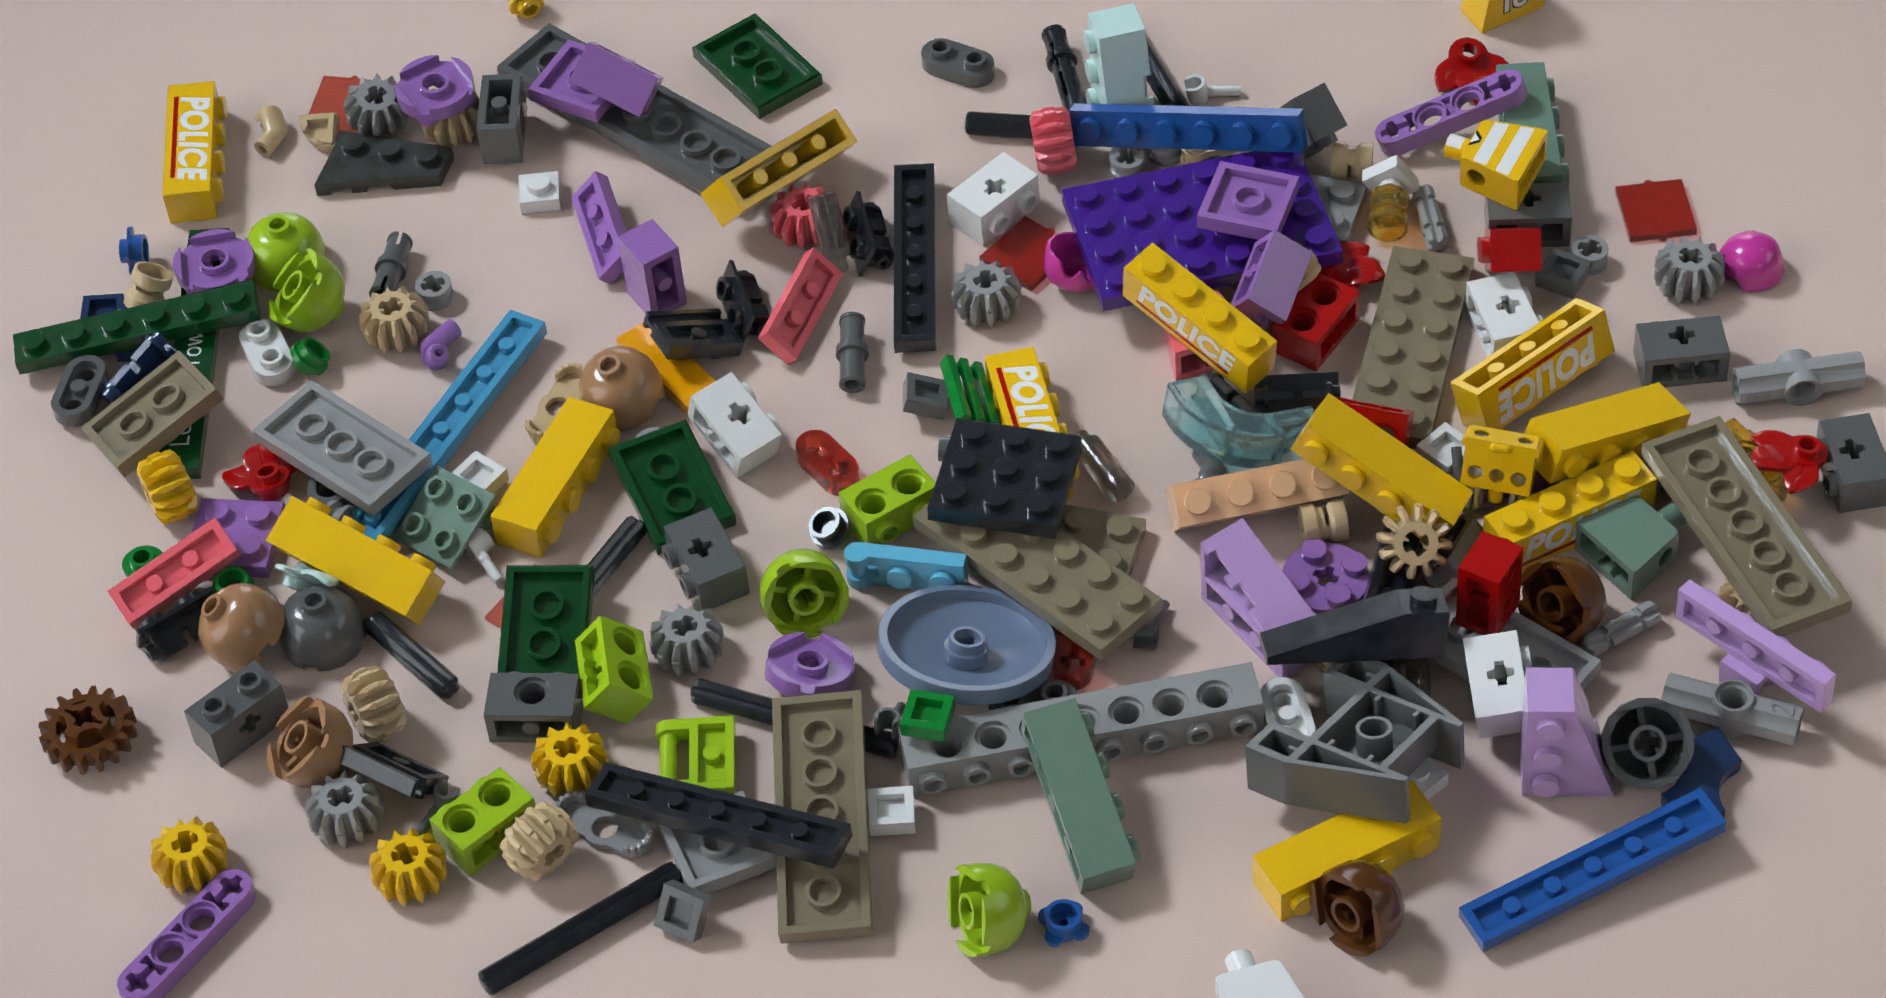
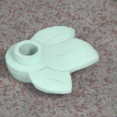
[275,562,356,600]

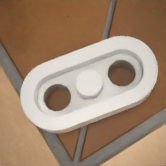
[239,319,296,387]
[1260,677,1316,737]

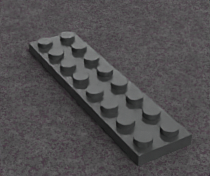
[497,23,772,192]

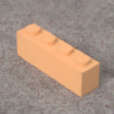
[1165,459,1350,532]

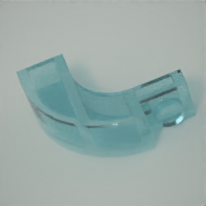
[1162,376,1315,468]

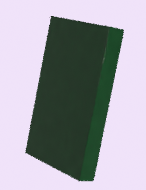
[692,13,823,119]
[608,419,736,555]
[497,565,595,679]

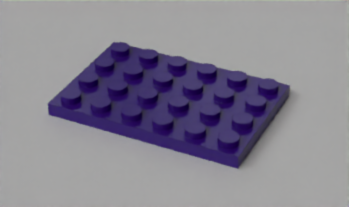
[1061,151,1343,311]

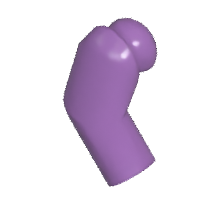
[421,319,462,370]

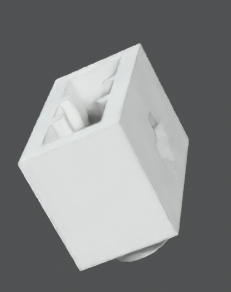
[947,152,1040,246]
[1465,271,1543,357]
[688,372,782,478]
[1463,630,1532,739]

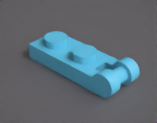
[844,542,969,590]

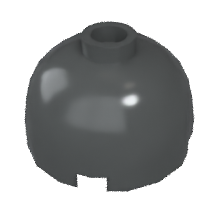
[279,584,366,671]
[1601,698,1694,789]

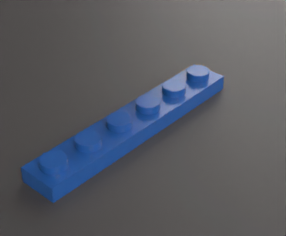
[1069,103,1308,152]
[1459,787,1726,952]

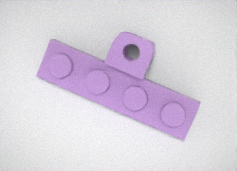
[1675,579,1836,713]

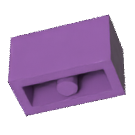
[618,219,687,314]

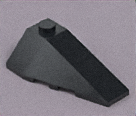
[1259,586,1450,665]

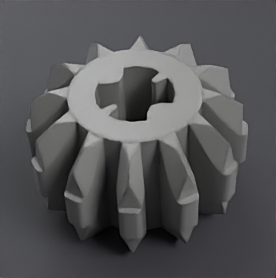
[343,73,409,138]
[1654,235,1725,305]
[951,258,1022,328]
[649,602,724,677]
[305,770,384,849]

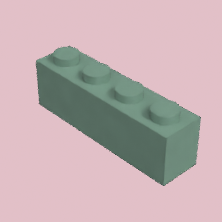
[1496,62,1570,184]
[1021,698,1140,894]

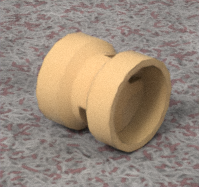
[1331,141,1374,182]
[123,261,174,308]
[1297,498,1349,543]

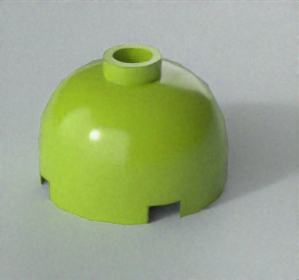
[247,212,327,292]
[267,248,345,332]
[760,549,849,638]
[947,863,1031,958]

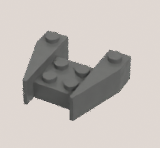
[1245,661,1465,824]

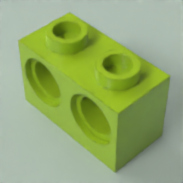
[838,454,936,545]
[575,615,653,724]
[429,767,536,877]

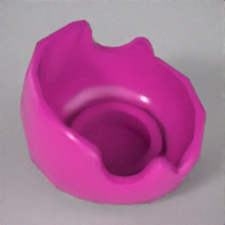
[1718,230,1785,292]
[1044,232,1094,293]

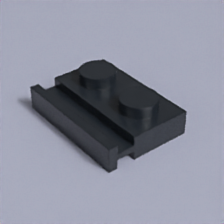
[643,308,744,361]
[339,742,449,799]

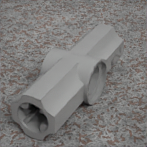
[1731,349,1867,406]
[1661,673,1805,746]

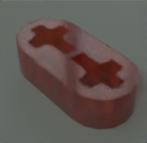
[795,430,860,496]
[1053,631,1097,690]

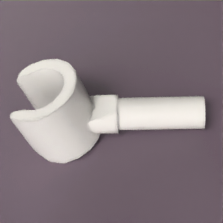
[1184,74,1241,106]
[466,528,504,585]

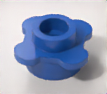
[119,227,149,275]
[1038,899,1090,947]

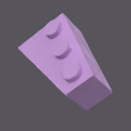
[1200,518,1317,678]
[1520,667,1614,797]

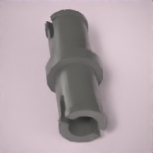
[369,231,413,298]
[836,312,869,393]

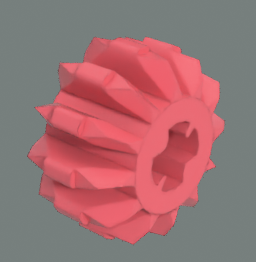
[1030,106,1077,175]
[770,182,839,250]

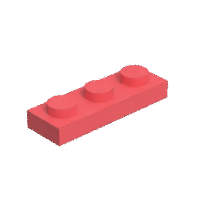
[758,247,843,365]
[107,517,241,629]

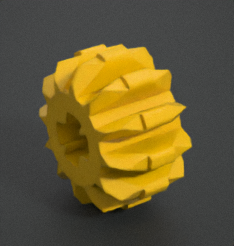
[137,449,198,525]
[531,722,609,798]
[150,815,228,895]
[369,827,448,907]

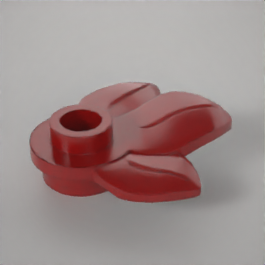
[1434,37,1509,106]
[1320,241,1385,289]
[1750,430,1828,494]
[222,444,299,501]

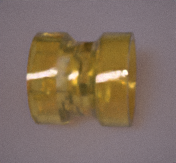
[1367,184,1410,242]

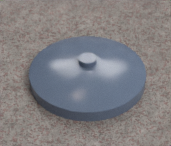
[877,584,1056,705]

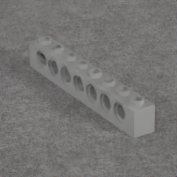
[898,662,1264,796]

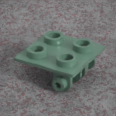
[392,465,497,570]

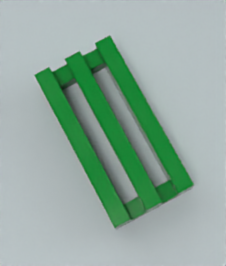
[940,354,1000,424]

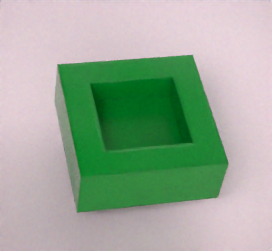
[900,689,956,742]

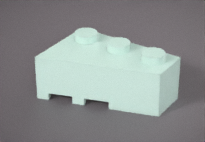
[1083,3,1155,149]

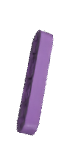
[1375,69,1528,156]
[117,869,256,998]

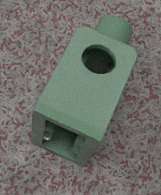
[1575,497,1686,600]

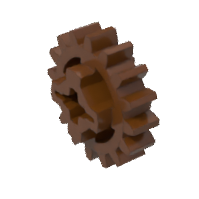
[38,685,138,775]

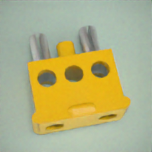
[1460,424,1544,510]

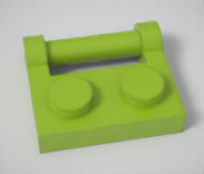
[655,715,736,794]

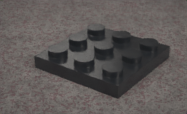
[927,418,1083,539]

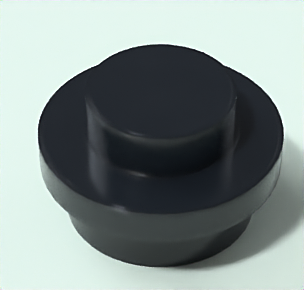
[808,507,851,549]

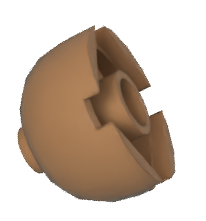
[579,346,665,431]
[198,583,286,673]
[267,696,353,788]

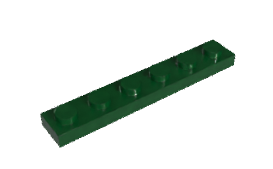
[13,280,261,375]

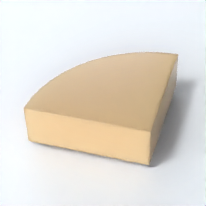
[299,112,340,153]

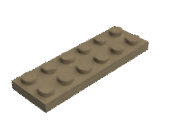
[1353,246,1475,449]
[1641,416,1853,637]
[912,503,1163,661]
[772,690,873,944]

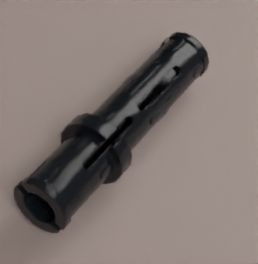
[1041,24,1086,114]

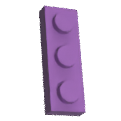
[571,171,627,284]

